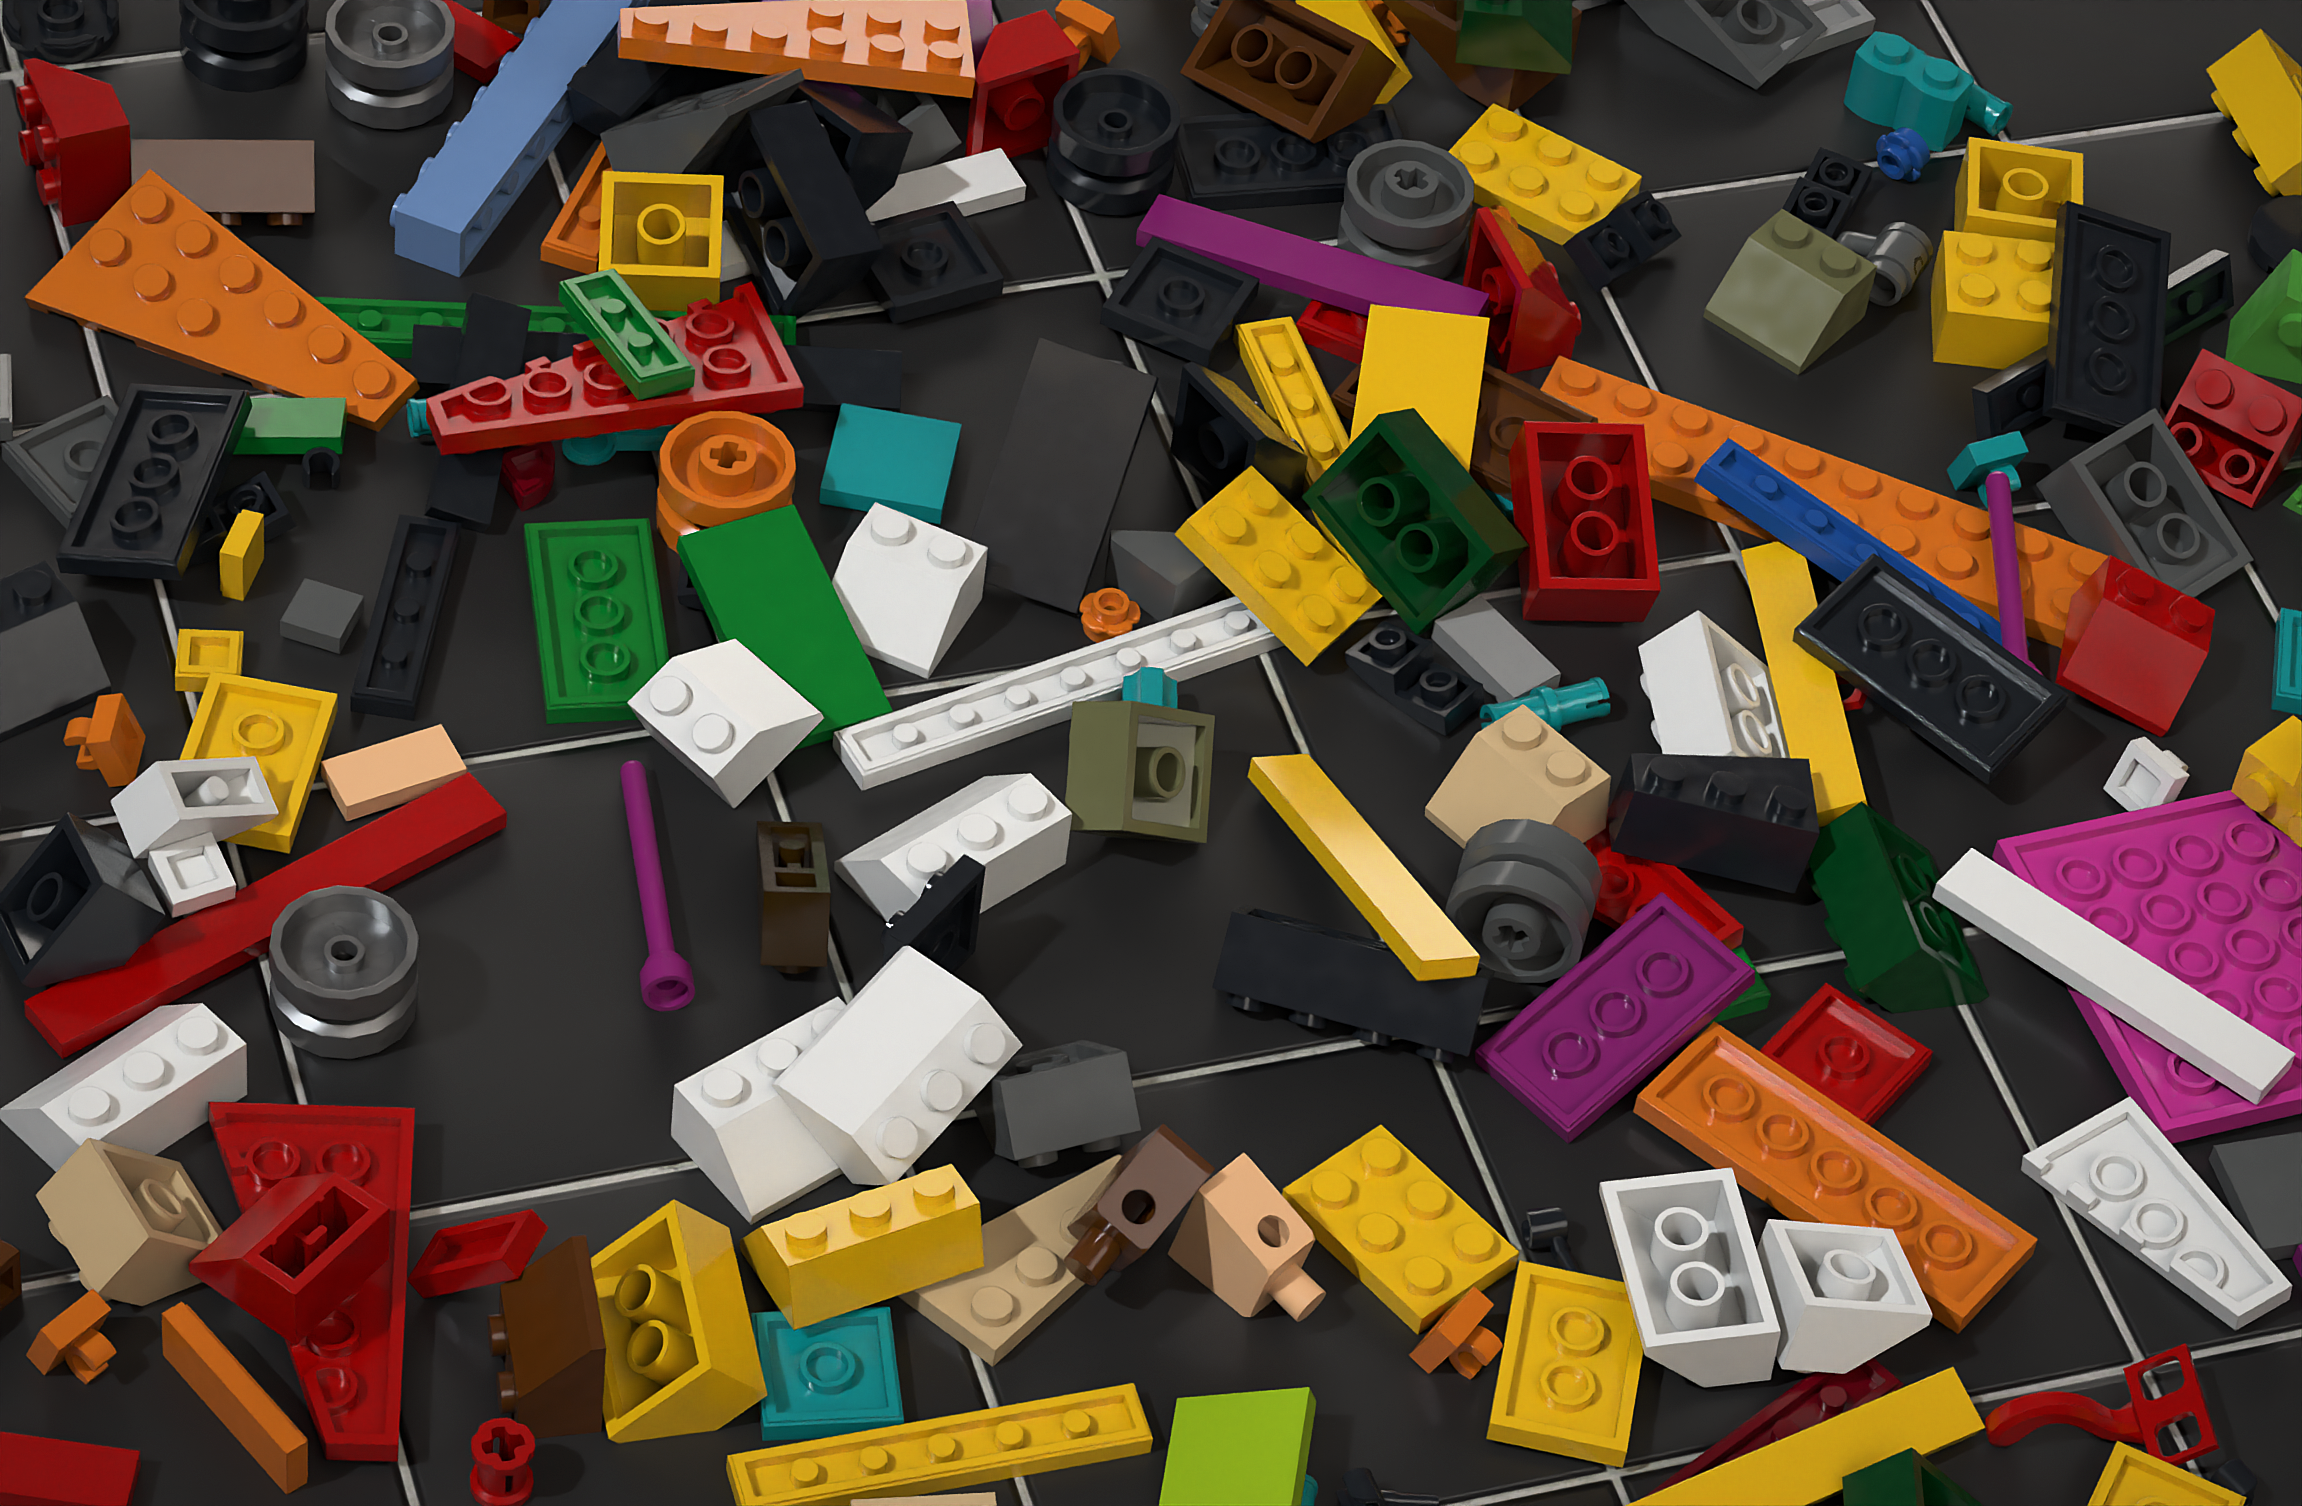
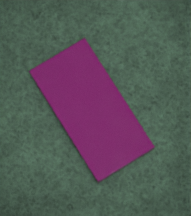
[1475,892,1755,1144]

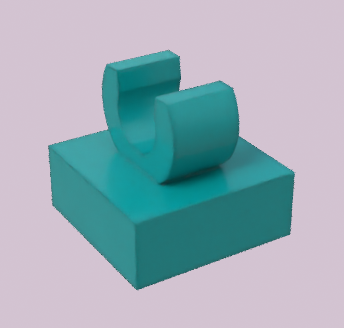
[1947,431,2029,508]

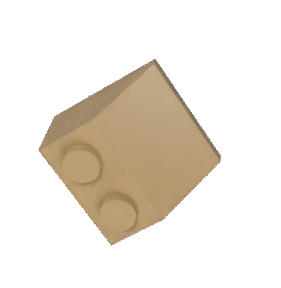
[1425,704,1611,849]
[36,1138,223,1306]

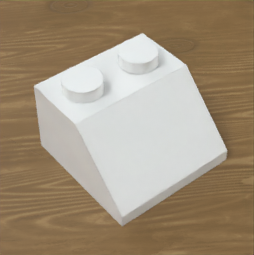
[832,502,988,679]
[627,639,824,809]
[1757,1219,1933,1374]

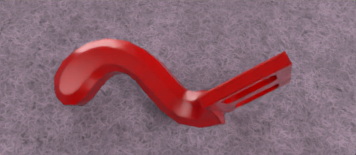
[1985,1343,2220,1466]

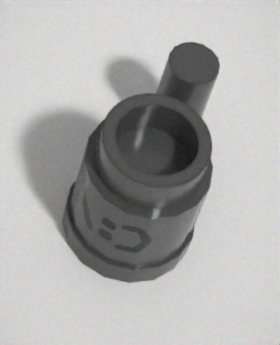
[1836,222,1934,306]

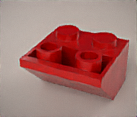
[16,58,131,227]
[2164,348,2302,509]
[189,1172,390,1346]

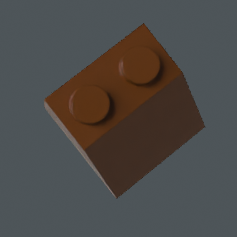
[487,1235,606,1439]

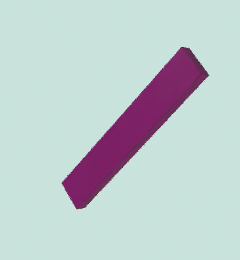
[1136,194,1490,317]

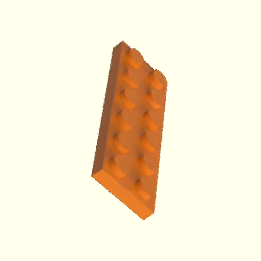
[1633,1021,2038,1334]

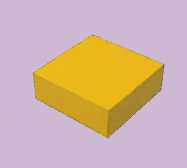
[220,509,264,601]
[175,629,244,692]

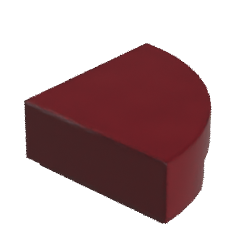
[499,441,555,512]

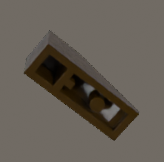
[756,821,831,973]

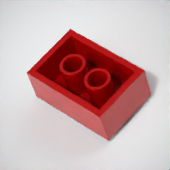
[1508,421,1661,622]

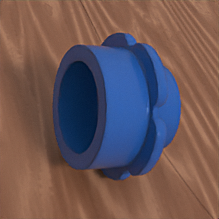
[1876,127,1930,182]

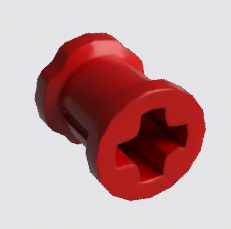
[470,1417,535,1506]

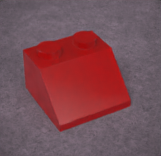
[965,9,1080,159]
[1462,207,1582,374]
[2055,555,2215,738]

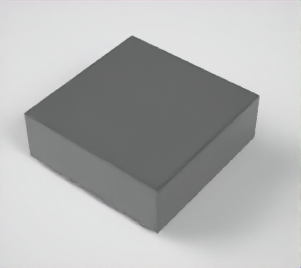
[280,578,364,654]

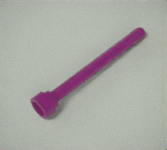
[1985,471,2043,676]
[620,760,695,1011]

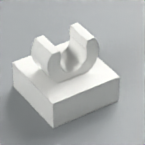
[2103,737,2190,812]
[148,831,236,918]

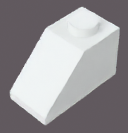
[111,756,279,859]

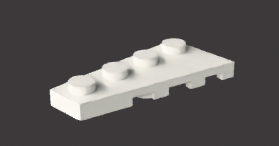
[2021,1097,2293,1331]

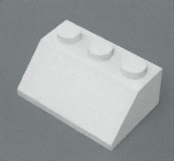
[1638,610,1790,758]
[834,773,1072,923]
[772,946,1023,1186]
[671,997,847,1225]
[0,1003,247,1172]
[1599,1167,1781,1388]

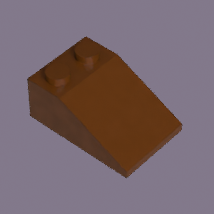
[1382,0,1582,112]

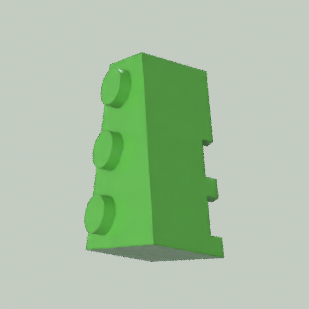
[2225,249,2302,384]

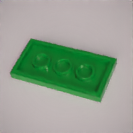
[676,504,893,751]
[524,518,669,724]

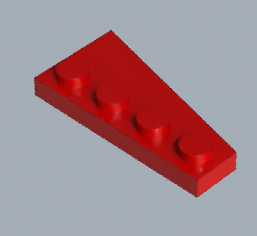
[1583,807,1744,950]

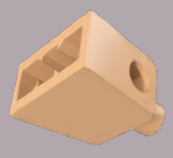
[1168,1152,1326,1322]

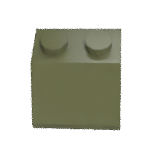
[1703,209,1877,375]
[1065,701,1215,843]

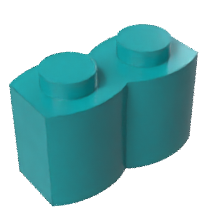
[1844,31,1974,152]

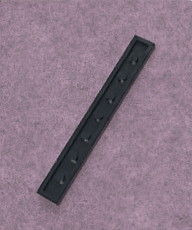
[411,324,902,413]

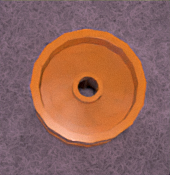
[656,411,796,553]

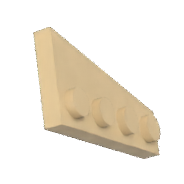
[898,1154,1122,1367]

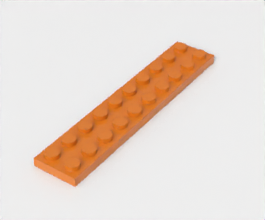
[1540,356,2109,649]

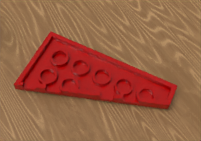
[426,281,804,456]
[208,1102,415,1462]

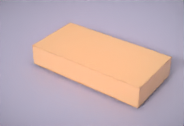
[321,724,467,821]

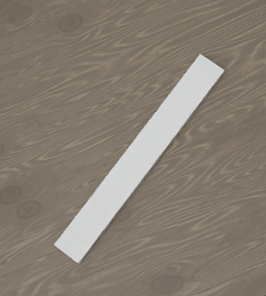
[833,596,1285,791]

